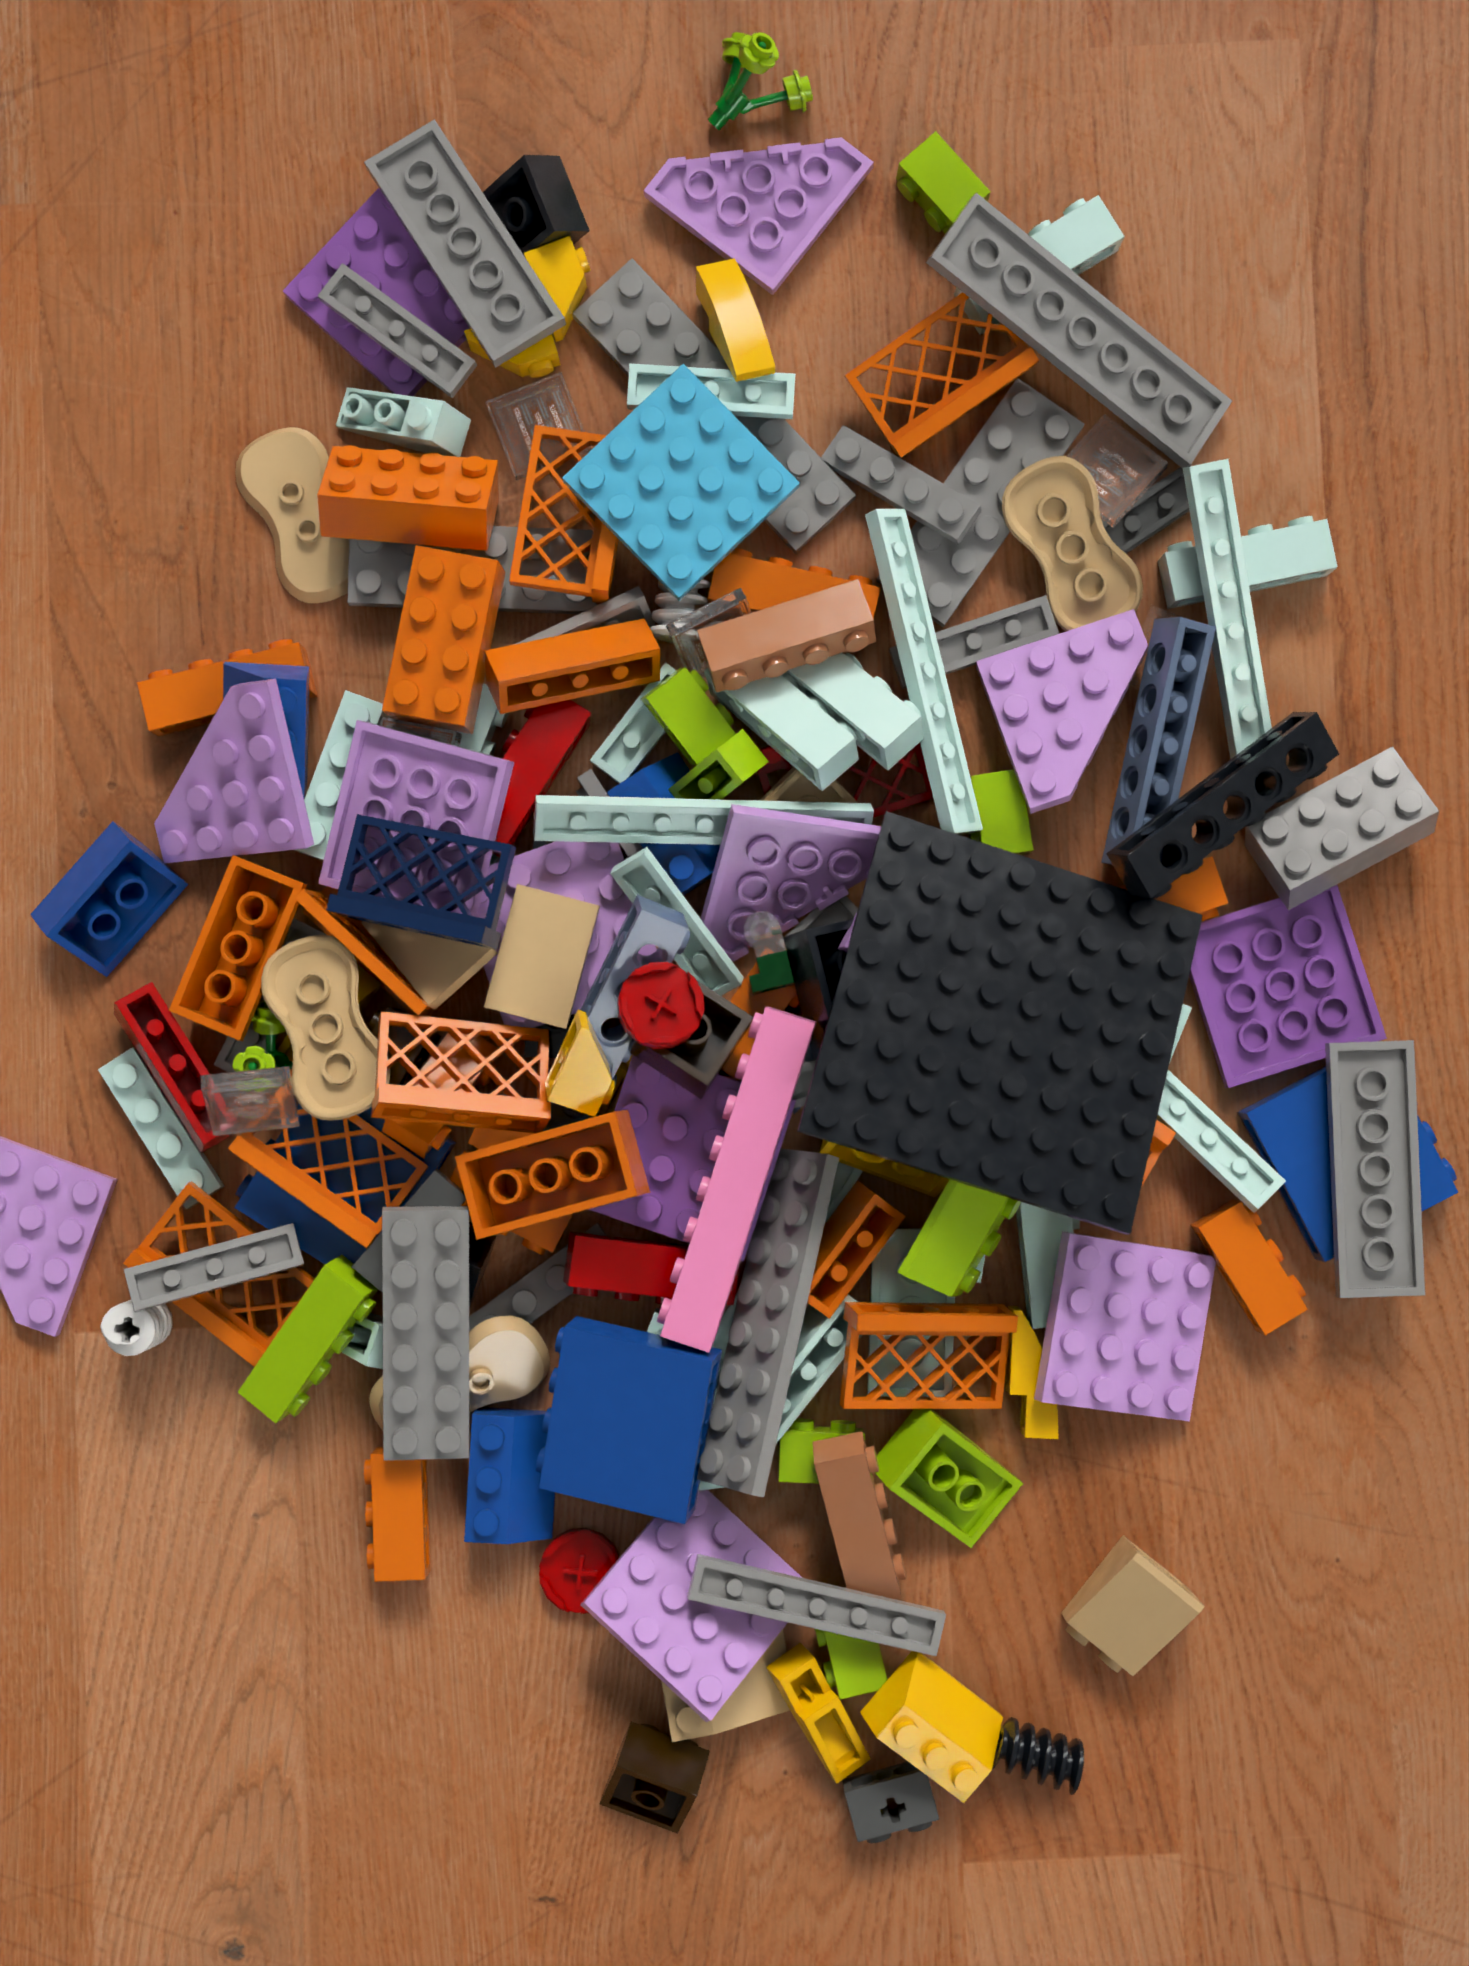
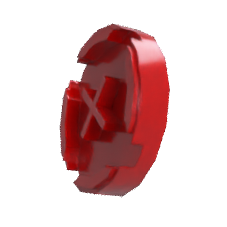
[617,962,704,1049]
[539,1528,620,1614]

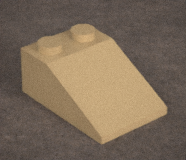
[662,1629,790,1742]

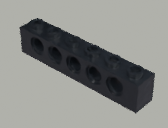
[1106,712,1339,899]

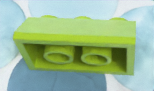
[898,1179,1021,1297]

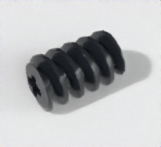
[992,1717,1084,1795]

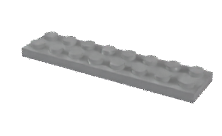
[926,193,1232,468]
[572,258,856,554]
[697,1149,839,1497]

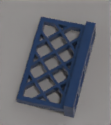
[326,814,516,950]

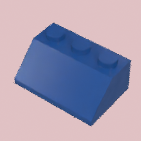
[223,662,310,799]
[607,752,720,896]
[30,821,189,977]
[464,1407,555,1544]

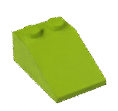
[875,1409,1024,1548]

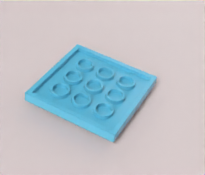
[562,363,800,601]

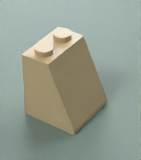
[1061,1535,1205,1676]

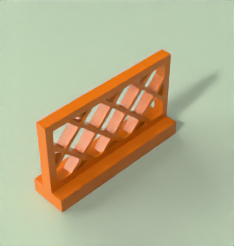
[844,292,1040,459]
[509,425,619,603]
[294,886,453,1017]
[371,1012,551,1133]
[228,1068,429,1249]
[123,1181,315,1367]
[839,1302,1018,1409]

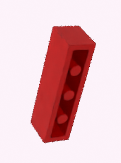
[492,700,592,858]
[114,982,240,1153]
[563,1231,740,1305]

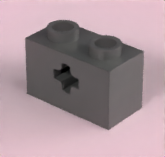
[843,1762,940,1843]

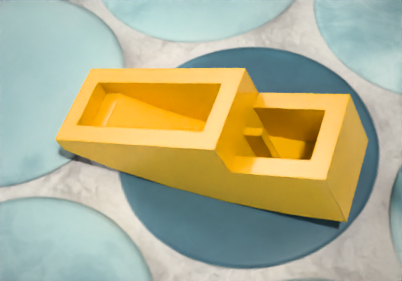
[696,258,775,382]
[1005,1306,1059,1439]
[766,1643,871,1784]

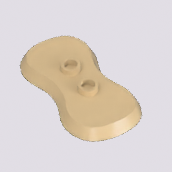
[235,427,349,603]
[1002,456,1143,631]
[261,935,390,1121]
[369,1315,550,1431]

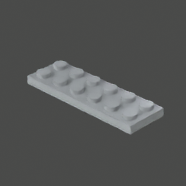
[364,119,566,368]
[876,378,1085,627]
[347,526,597,614]
[1325,1040,1425,1298]
[382,1206,469,1461]

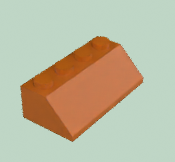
[169,855,307,1041]

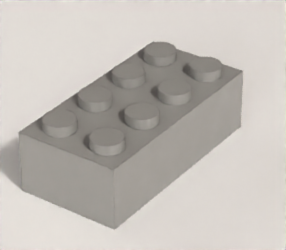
[1245,746,1439,910]

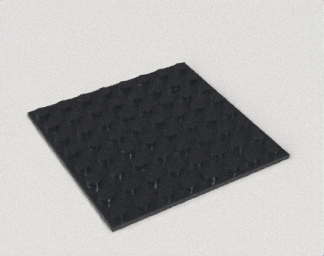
[797,811,1203,1235]

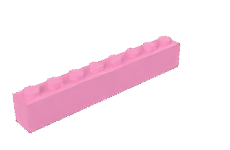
[657,1006,817,1353]

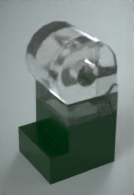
[744,911,794,995]

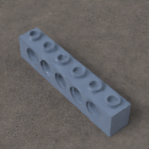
[1101,617,1216,865]
[536,894,690,1131]

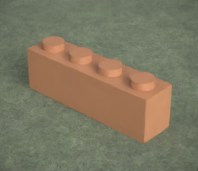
[697,579,876,693]
[813,1431,906,1599]

